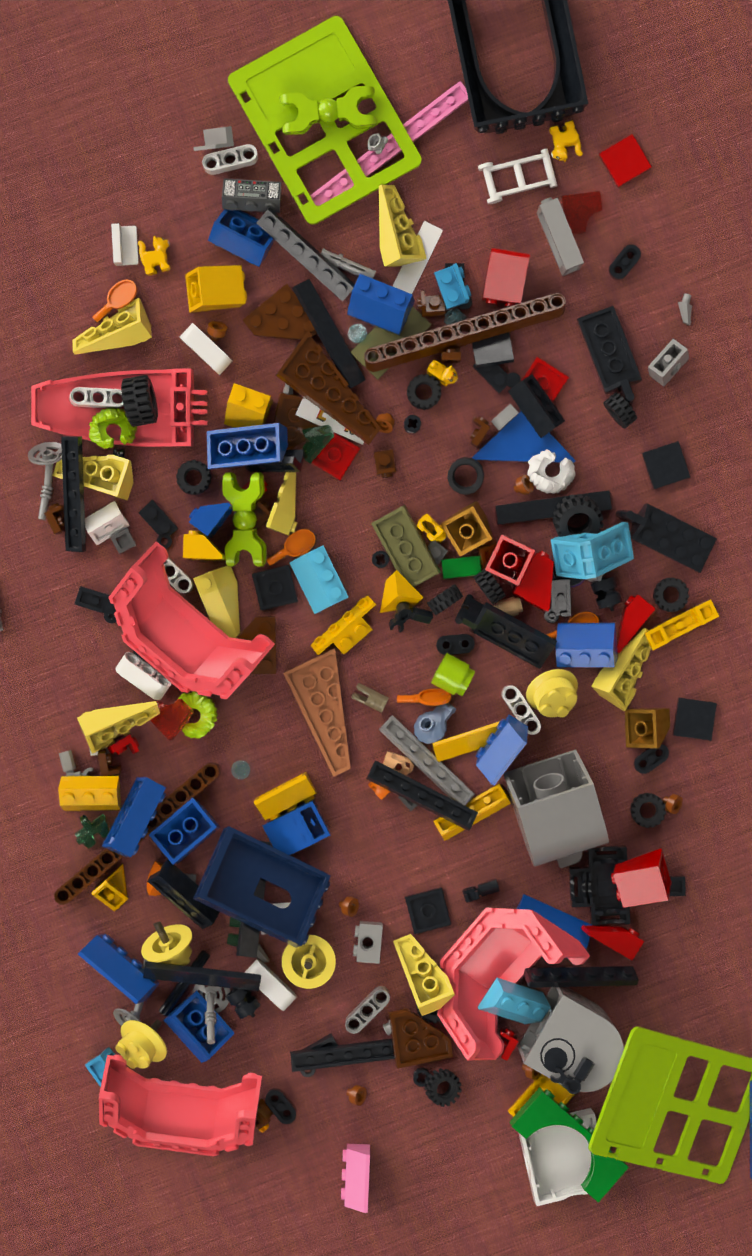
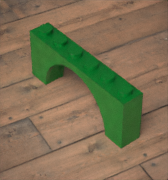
[510,1087,629,1203]

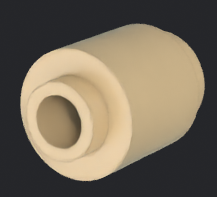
[494,596,523,616]

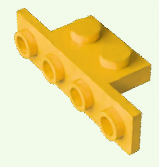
[311,595,376,655]

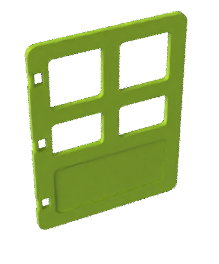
[228,16,422,225]
[588,1026,752,1184]

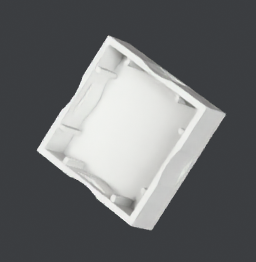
[519,1108,597,1206]

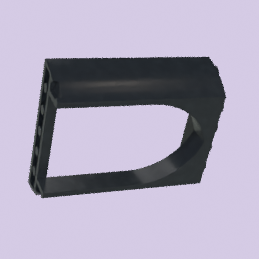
[448,0,589,134]

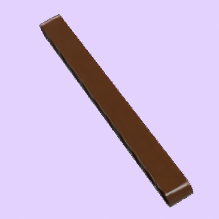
[364,293,566,372]
[54,762,220,905]

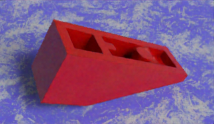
[617,594,656,653]
[581,925,644,960]

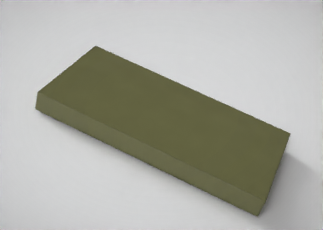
[351,307,431,380]
[371,505,441,587]

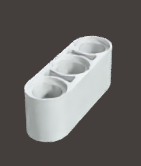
[202,144,258,175]
[180,323,233,375]
[69,387,123,408]
[164,557,194,593]
[116,652,171,700]
[501,685,541,735]
[244,959,297,1011]

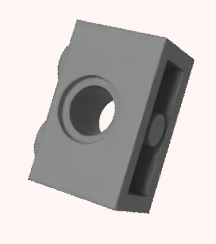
[648,339,689,386]
[353,921,383,964]

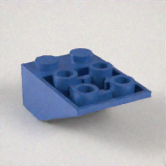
[262,800,331,855]

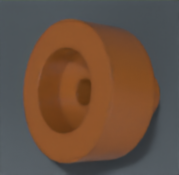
[207,321,227,341]
[375,413,395,433]
[513,474,534,495]
[663,794,683,814]
[339,896,359,917]
[522,1064,541,1080]
[346,1085,367,1106]

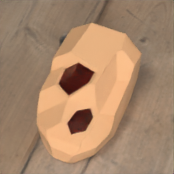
[383,751,414,775]

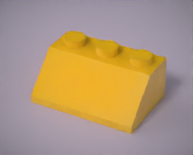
[183,531,225,561]
[253,772,317,821]
[58,776,121,811]

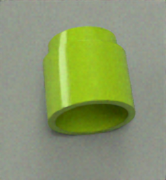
[431,653,475,696]

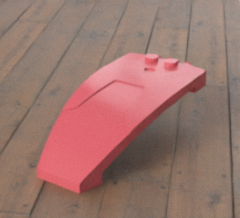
[31,368,207,447]

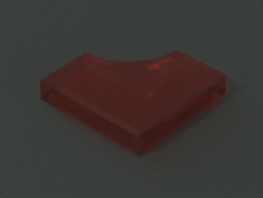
[561,191,603,234]
[150,699,194,741]

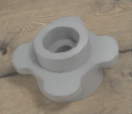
[368,133,388,154]

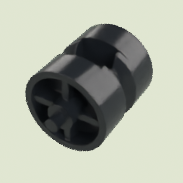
[590,576,623,611]
[225,989,261,1019]

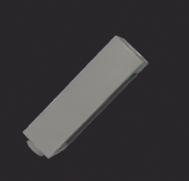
[536,197,584,276]

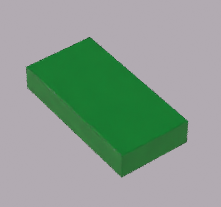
[441,556,481,579]

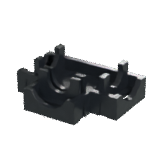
[569,845,630,926]

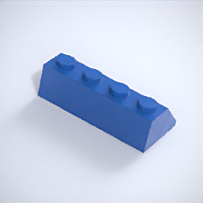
[207,423,288,470]
[102,777,166,857]
[517,894,592,949]
[78,934,160,1004]

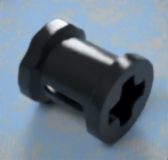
[404,415,421,434]

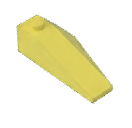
[379,185,427,267]
[73,298,152,355]
[52,455,134,501]
[266,472,298,536]
[193,566,240,638]
[592,628,651,711]
[77,701,160,754]
[393,934,455,1016]

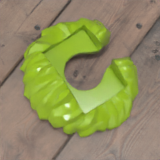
[89,407,137,448]
[172,691,218,738]

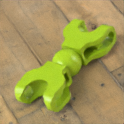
[280,86,377,135]
[223,472,267,567]

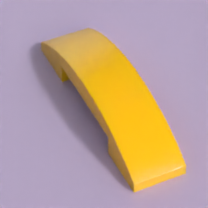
[644,599,719,651]

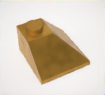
[441,501,493,556]
[625,708,670,748]

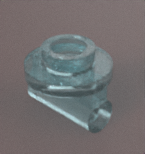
[444,308,466,325]

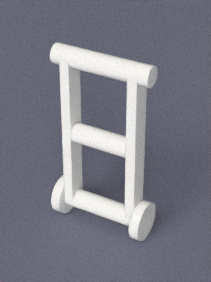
[478,149,558,204]

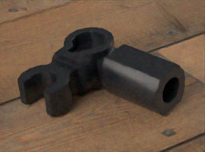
[389,602,433,632]
[462,879,500,903]
[550,1057,595,1094]

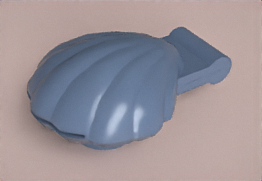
[414,703,456,744]

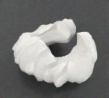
[527,449,576,494]

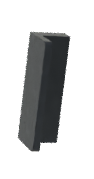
[508,374,565,438]
[244,450,305,472]

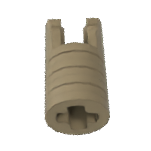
[351,683,389,713]

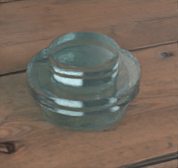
[348,324,367,343]
[231,760,250,779]

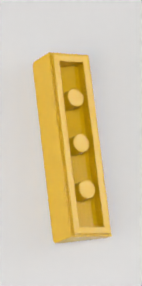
[433,721,500,762]
[433,783,511,841]

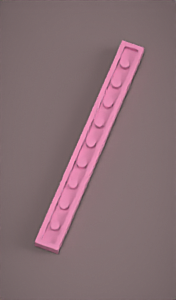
[310,81,468,206]

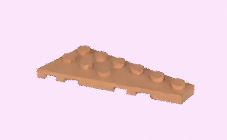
[283,648,351,777]

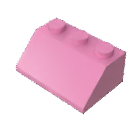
[341,1144,370,1213]

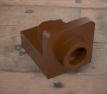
[417,290,445,317]
[441,347,461,363]
[470,416,490,448]
[374,449,396,478]
[253,500,272,530]
[44,503,65,534]
[477,538,497,569]
[98,748,122,776]
[256,1098,273,1129]

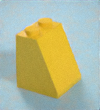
[185,265,247,313]
[224,383,273,428]

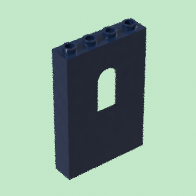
[193,826,331,948]

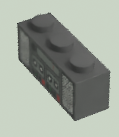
[222,179,282,213]

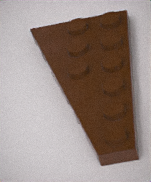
[275,330,381,445]

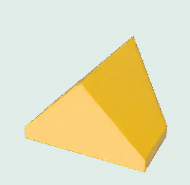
[380,570,423,613]
[92,864,129,912]

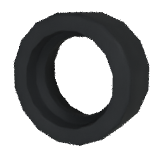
[447,457,484,495]

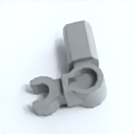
[59,750,94,776]

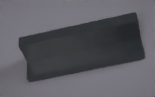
[147,859,220,930]

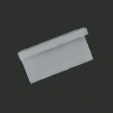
[193,126,234,151]

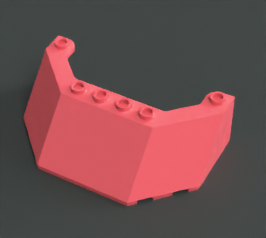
[109,541,275,699]
[437,908,590,1061]
[99,1055,262,1156]

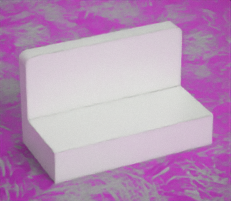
[111,223,139,266]
[85,501,130,545]

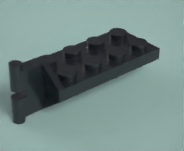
[577,306,642,406]
[616,503,717,573]
[455,594,557,669]

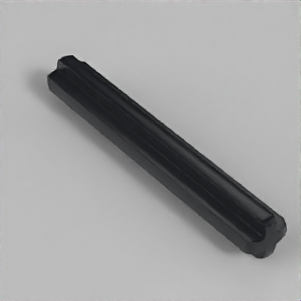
[159,950,210,1016]

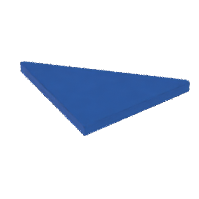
[472,411,576,463]

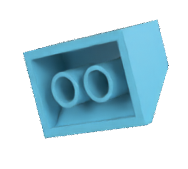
[290,546,349,614]
[478,978,551,1024]

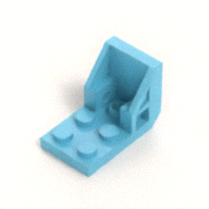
[551,522,634,579]

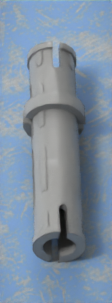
[321,248,376,279]

